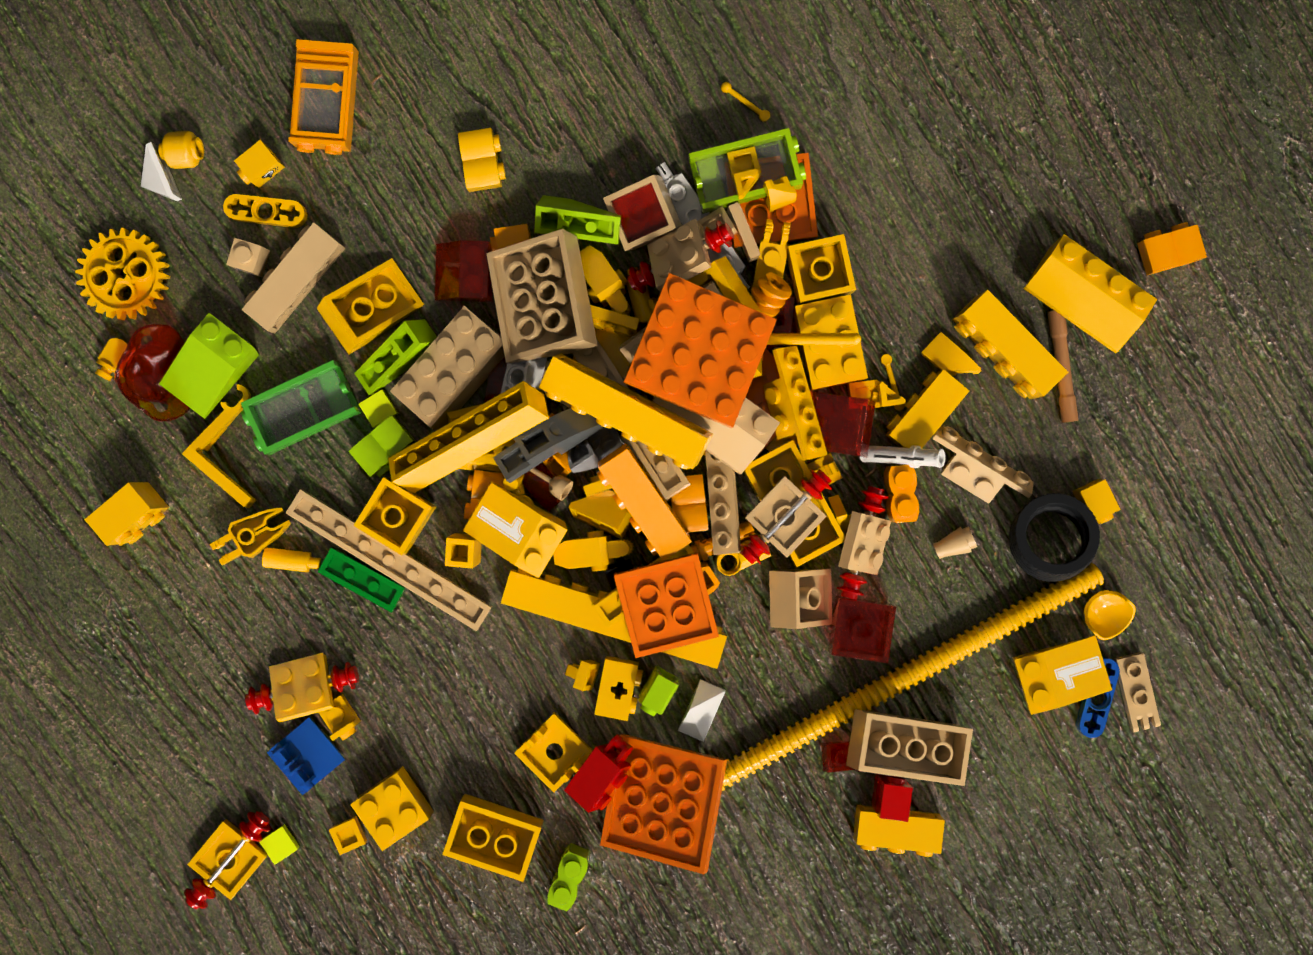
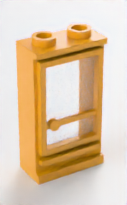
[288,39,359,155]

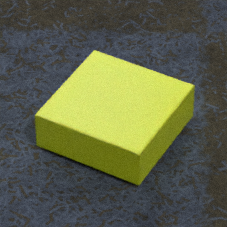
[359,389,398,428]
[259,824,300,865]

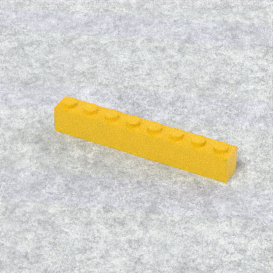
[501,568,727,669]

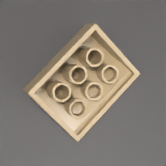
[486,229,598,364]

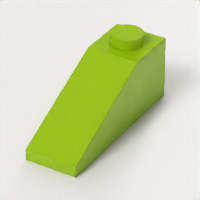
[534,195,621,245]
[354,319,437,396]

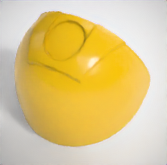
[1084,590,1136,640]

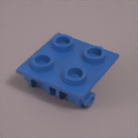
[267,717,345,795]

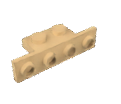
[933,425,1034,504]
[705,450,741,555]

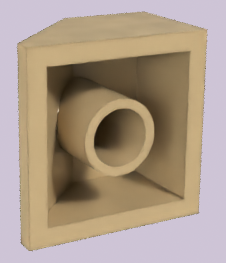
[769,568,832,629]

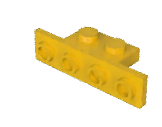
[763,346,827,461]

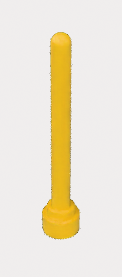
[767,333,861,345]

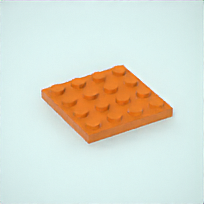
[623,273,777,428]
[600,734,727,874]

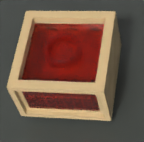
[603,175,682,251]

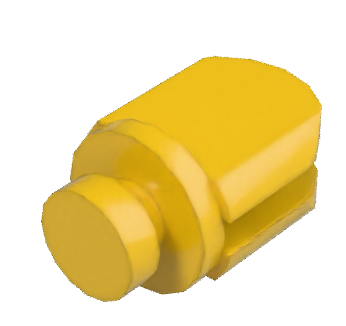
[95,338,133,382]

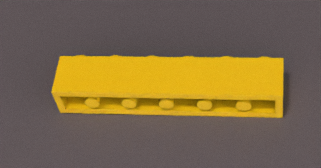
[539,353,713,469]
[388,381,549,493]

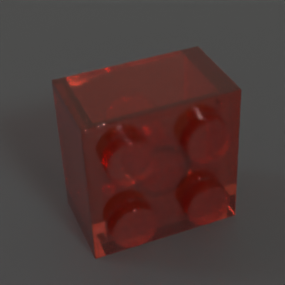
[812,392,876,458]
[828,596,896,663]

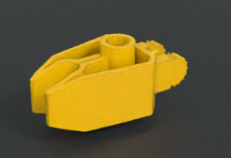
[580,245,631,316]
[210,508,291,565]
[553,530,634,571]

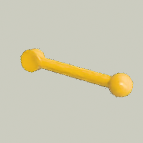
[721,82,770,122]
[880,354,905,411]

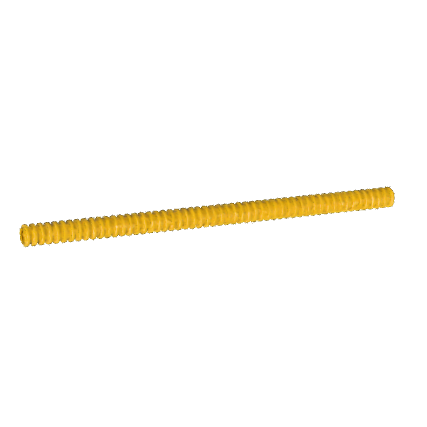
[722,562,1104,791]

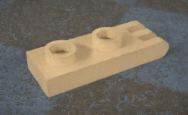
[1114,652,1161,732]

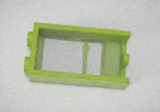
[689,128,806,214]

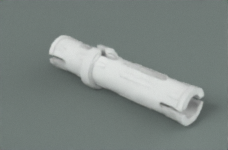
[860,445,945,468]

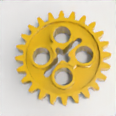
[75,228,171,320]

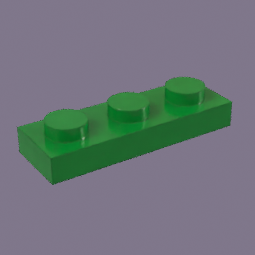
[318,547,406,613]

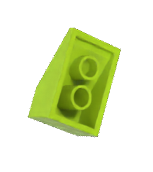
[159,313,259,419]

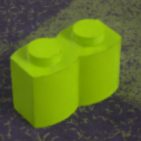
[348,415,416,478]
[638,666,680,716]
[547,843,589,912]

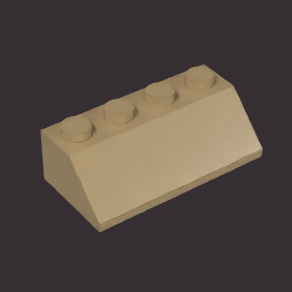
[652,396,780,474]

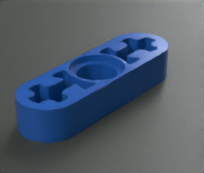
[1076,657,1120,738]

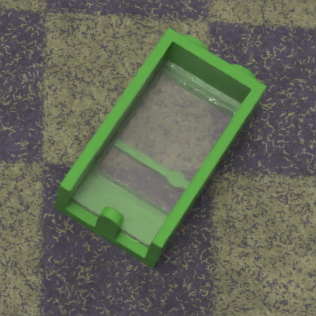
[241,360,362,455]

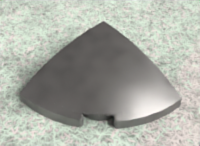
[568,427,625,473]

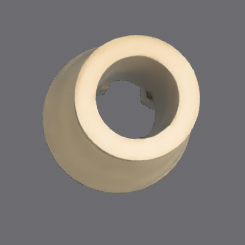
[933,526,977,559]

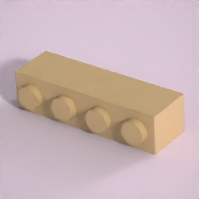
[242,222,345,334]

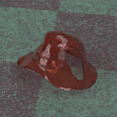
[114,324,190,422]

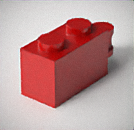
[564,734,633,813]

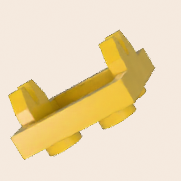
[514,712,593,792]

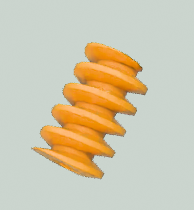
[751,272,792,317]

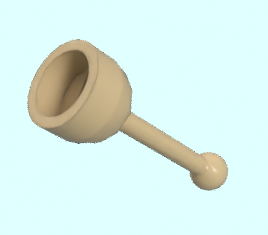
[530,467,573,501]

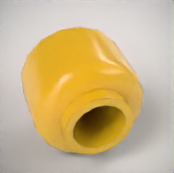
[158,131,204,169]

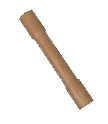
[1048,311,1079,423]

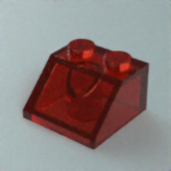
[435,240,492,302]

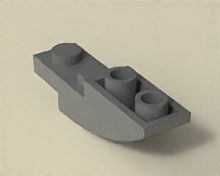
[493,408,604,483]

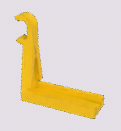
[648,256,762,313]
[182,384,257,508]

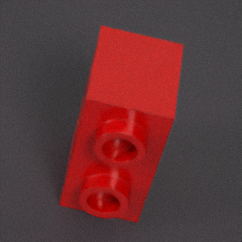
[872,773,913,822]

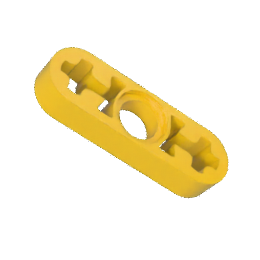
[223,194,307,228]

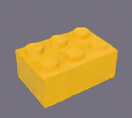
[792,294,868,391]
[442,794,544,882]

